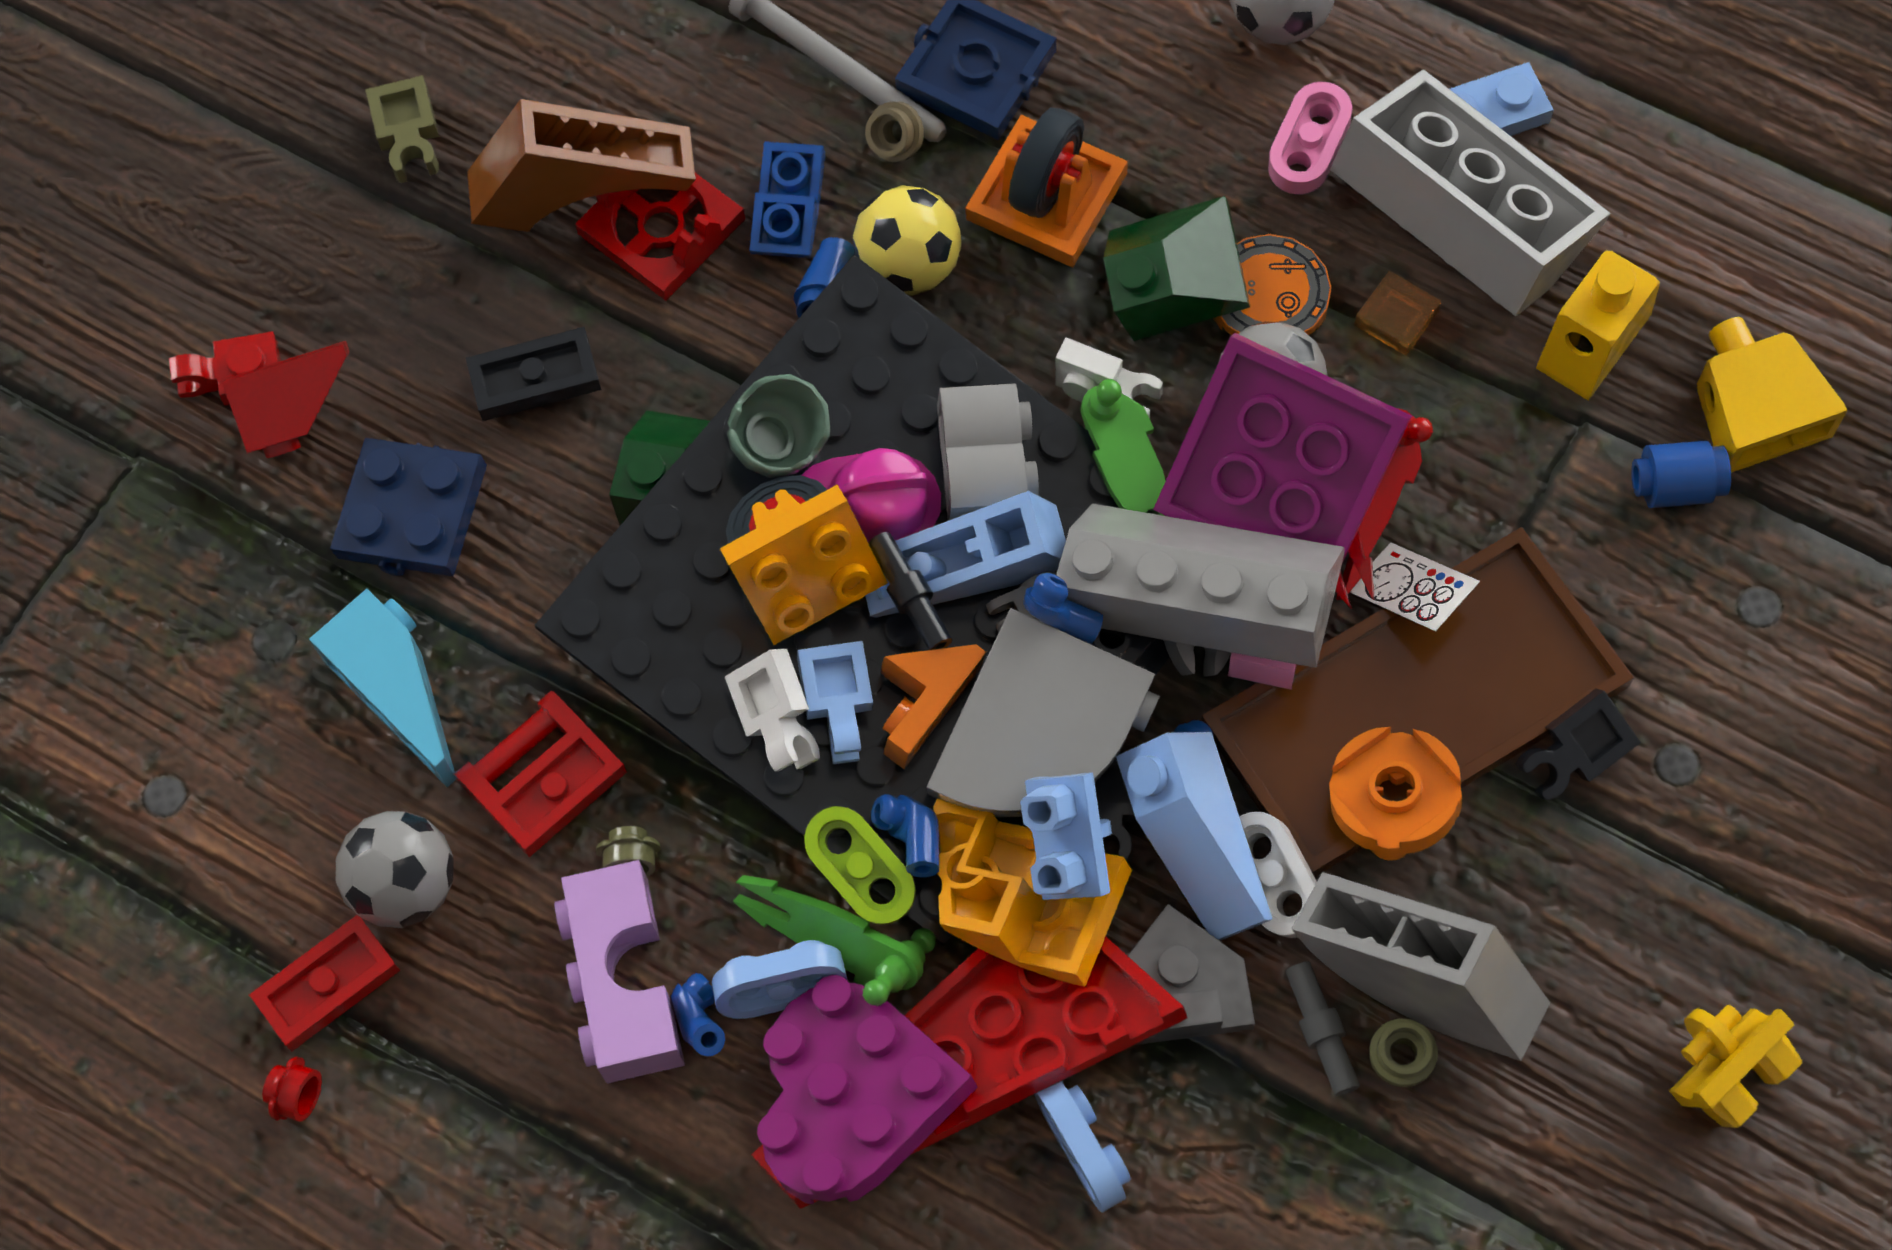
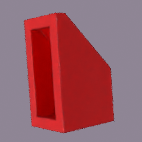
[222,340,350,459]

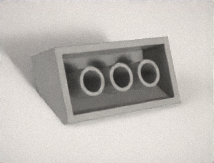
[1330,69,1611,316]
[1056,504,1344,668]

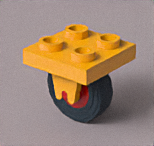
[720,475,888,645]

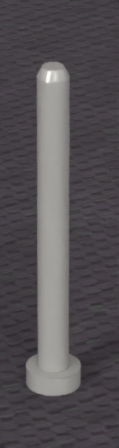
[729,0,947,142]

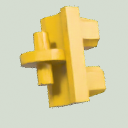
[1669,1005,1802,1128]

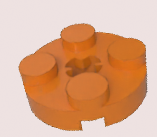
[1329,727,1462,861]

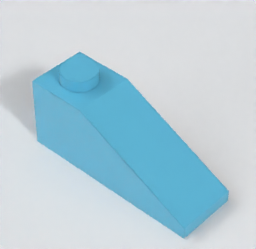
[309,589,456,787]

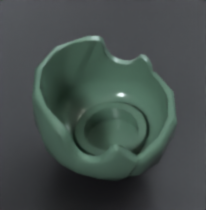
[727,374,831,478]

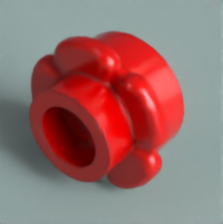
[262,1056,322,1122]

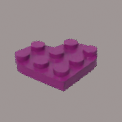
[757,975,978,1204]

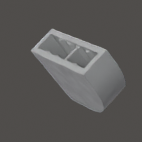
[926,608,1160,818]
[1292,872,1550,1061]

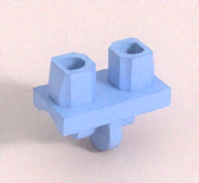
[1020,772,1112,900]

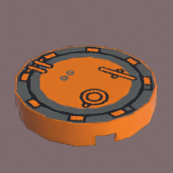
[1213,234,1331,335]

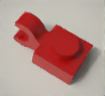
[169,331,280,406]

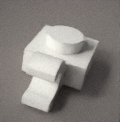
[1055,337,1163,419]
[725,649,820,772]

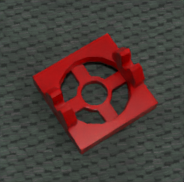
[575,173,746,301]

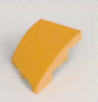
[933,798,1132,987]

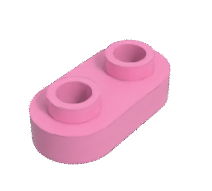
[1268,82,1352,194]

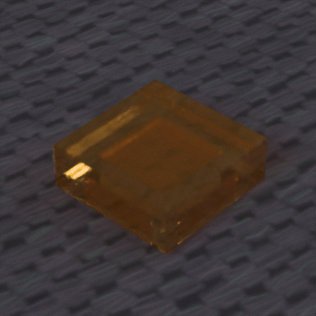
[1355,271,1441,356]

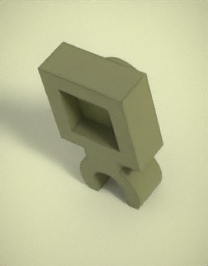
[366,75,439,183]

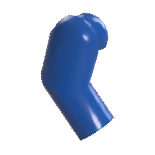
[1023,573,1103,644]
[871,794,940,877]
[670,973,725,1057]

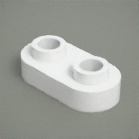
[1239,812,1317,938]

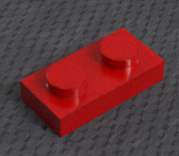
[249,915,401,1052]

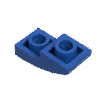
[749,141,826,258]

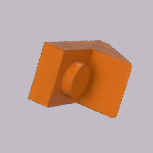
[880,644,987,769]

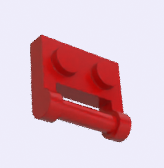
[453,690,627,857]

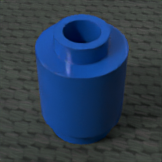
[1631,440,1731,508]

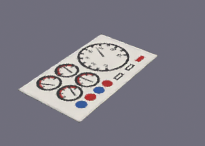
[1350,542,1480,631]

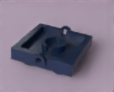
[895,0,1056,140]
[330,438,487,577]

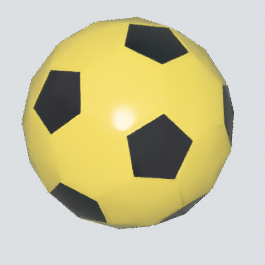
[853,185,962,296]

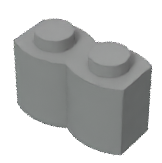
[937,384,1039,521]

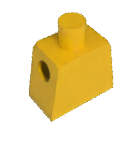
[1536,250,1660,401]
[1697,317,1848,473]

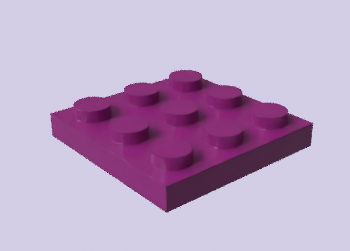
[1153,333,1412,563]

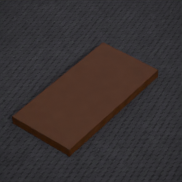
[1201,527,1634,877]

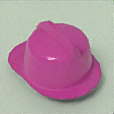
[801,448,941,543]

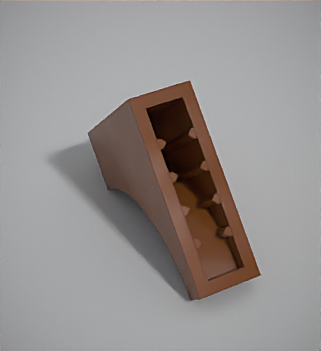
[467,99,696,232]

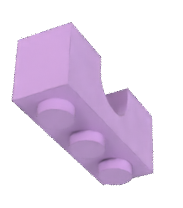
[555,860,685,1084]

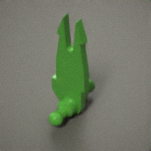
[1080,379,1165,516]
[733,875,936,1006]

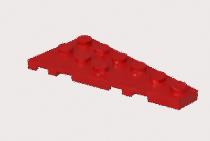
[751,936,1188,1209]

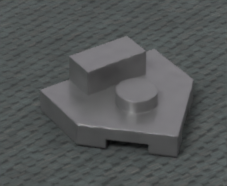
[1128,904,1255,1045]

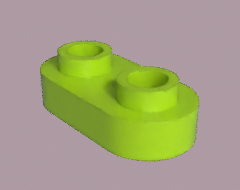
[804,807,916,925]

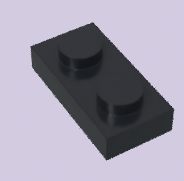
[466,327,602,421]

